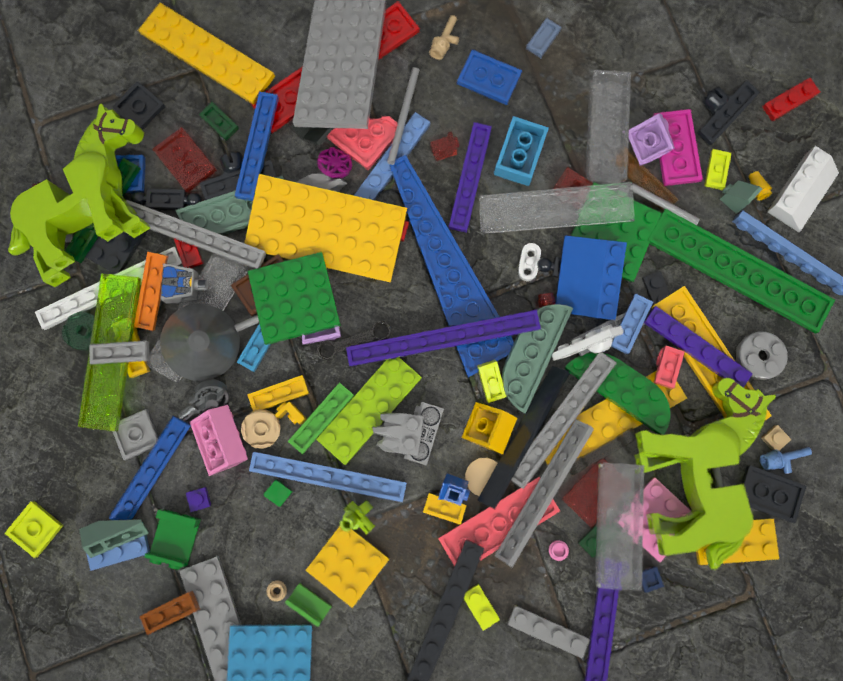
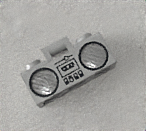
[404,402,444,465]

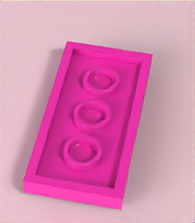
[652,109,703,186]

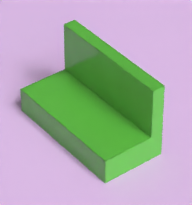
[285,583,332,627]

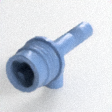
[760,447,812,473]

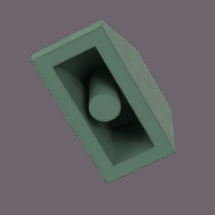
[720,180,762,214]

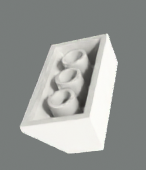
[767,146,839,232]

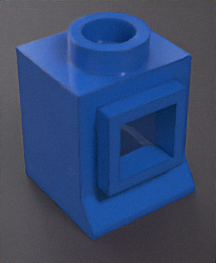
[438,474,470,506]

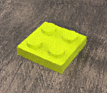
[5,501,64,558]

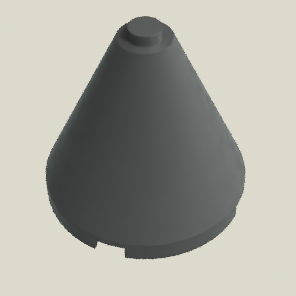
[160,304,240,381]

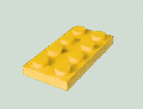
[696,518,779,565]

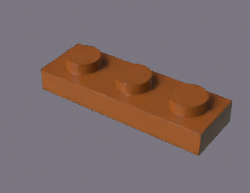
[139,590,200,635]

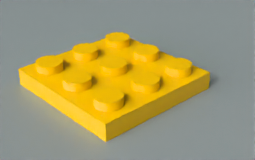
[306,526,390,608]

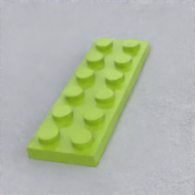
[316,357,422,465]

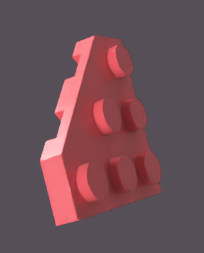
[327,116,398,170]

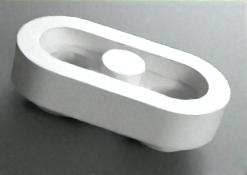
[518,243,541,281]

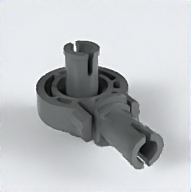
[178,379,228,421]

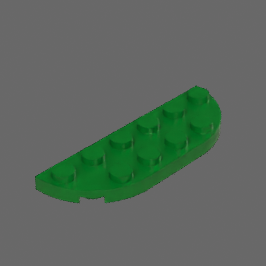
[565,353,670,435]

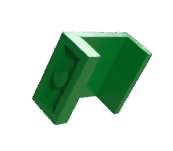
[144,509,201,570]

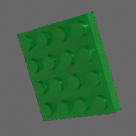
[570,182,662,282]
[248,252,341,345]

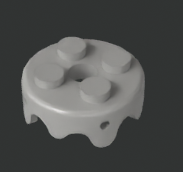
[735,332,788,380]

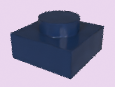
[637,566,664,593]

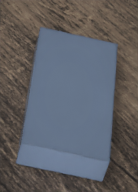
[526,18,561,58]

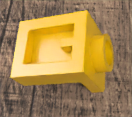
[275,402,307,425]

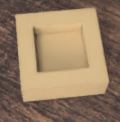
[761,425,791,451]

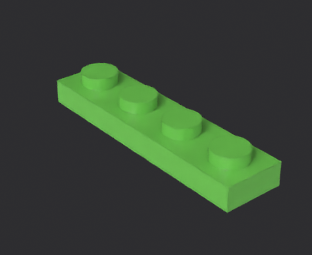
[288,382,354,454]

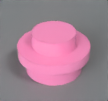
[549,540,569,561]

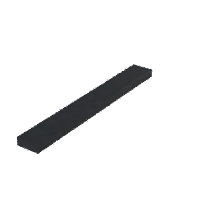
[477,366,570,510]

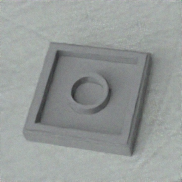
[110,409,159,461]

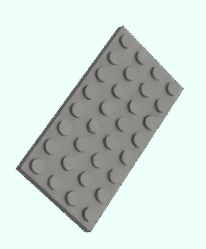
[293,0,386,129]

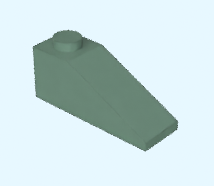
[79,520,149,558]

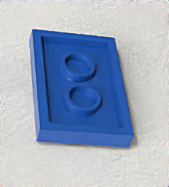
[457,50,522,105]

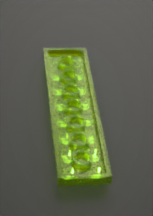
[78,274,141,431]

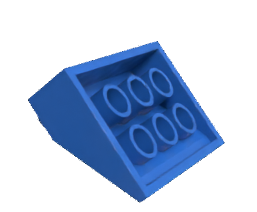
[555,235,627,320]

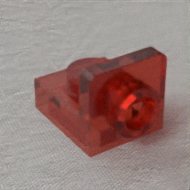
[430,132,459,161]

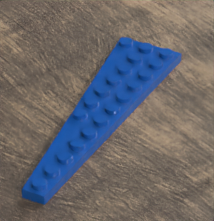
[389,155,514,378]

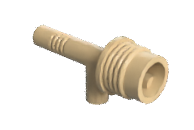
[430,16,459,60]

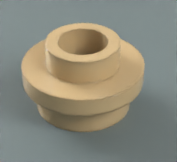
[267,580,287,601]

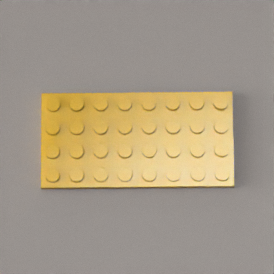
[245,174,408,282]

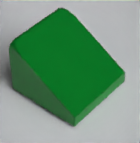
[263,479,292,507]

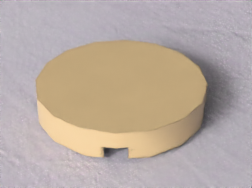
[241,409,281,449]
[465,458,498,496]

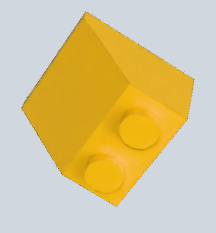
[461,402,517,454]

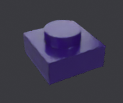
[186,487,211,512]

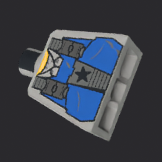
[161,264,208,304]

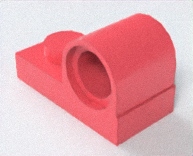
[653,346,684,389]

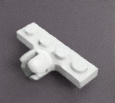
[552,325,624,361]

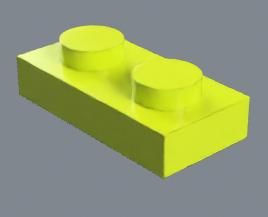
[704,149,731,190]
[477,360,506,403]
[464,584,500,630]

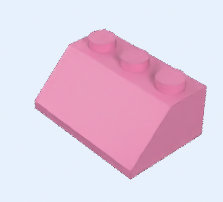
[190,405,248,476]

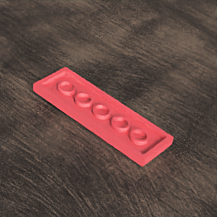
[438,477,560,566]

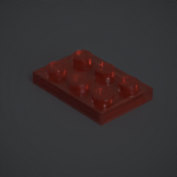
[152,127,217,193]
[561,457,631,528]

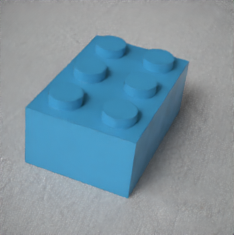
[494,116,549,186]

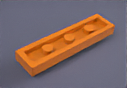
[134,252,168,331]

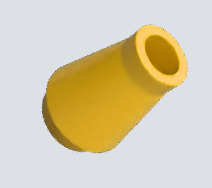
[748,171,772,201]

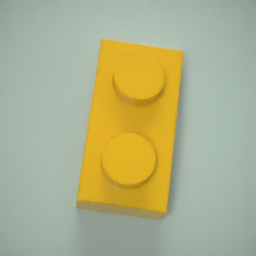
[423,493,467,525]

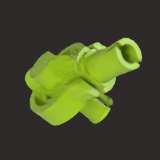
[340,500,375,535]

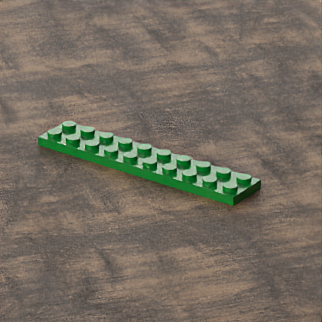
[648,209,835,334]

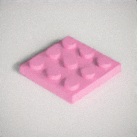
[614,477,691,562]

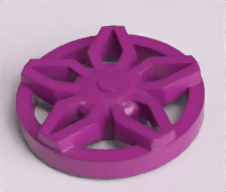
[317,147,352,178]

